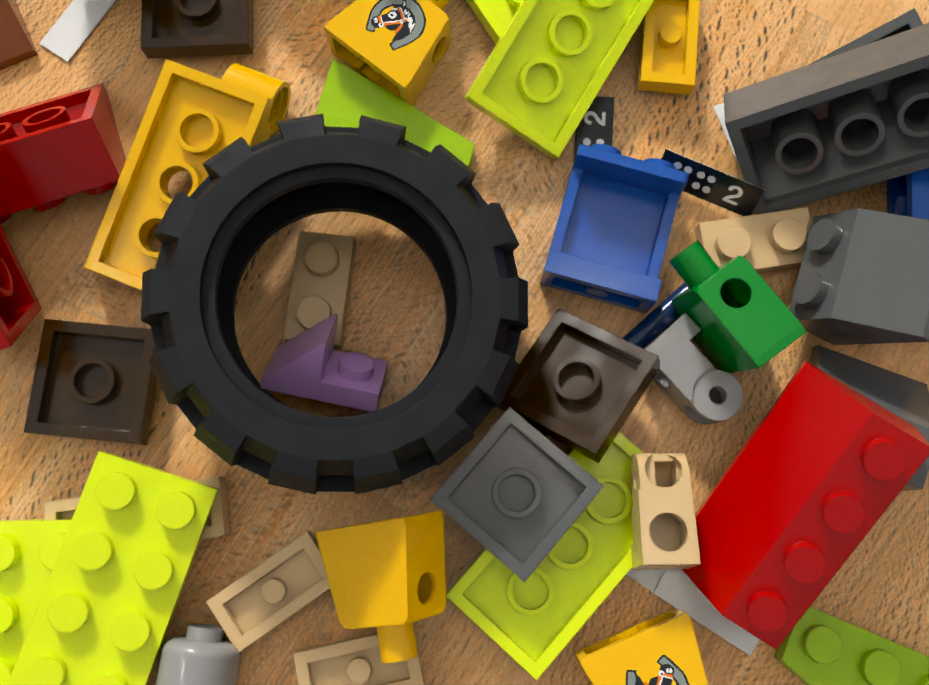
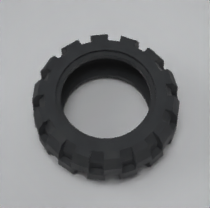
[141,114,528,495]

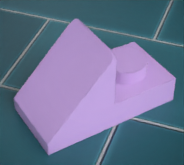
[260,314,388,412]

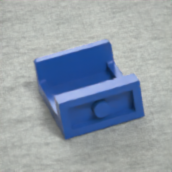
[540,144,689,314]

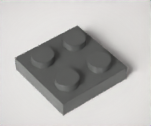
[430,407,604,582]

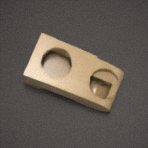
[630,453,701,570]

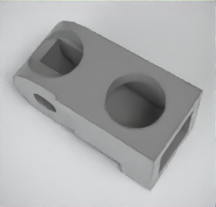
[644,313,743,425]

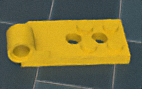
[84,59,291,290]

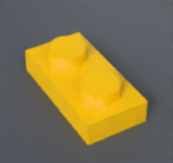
[637,0,700,95]

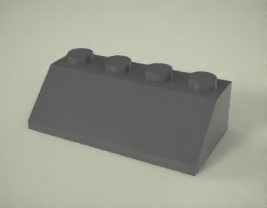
[724,23,929,214]

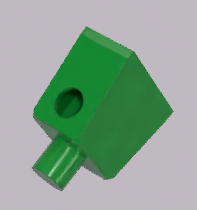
[669,240,807,373]

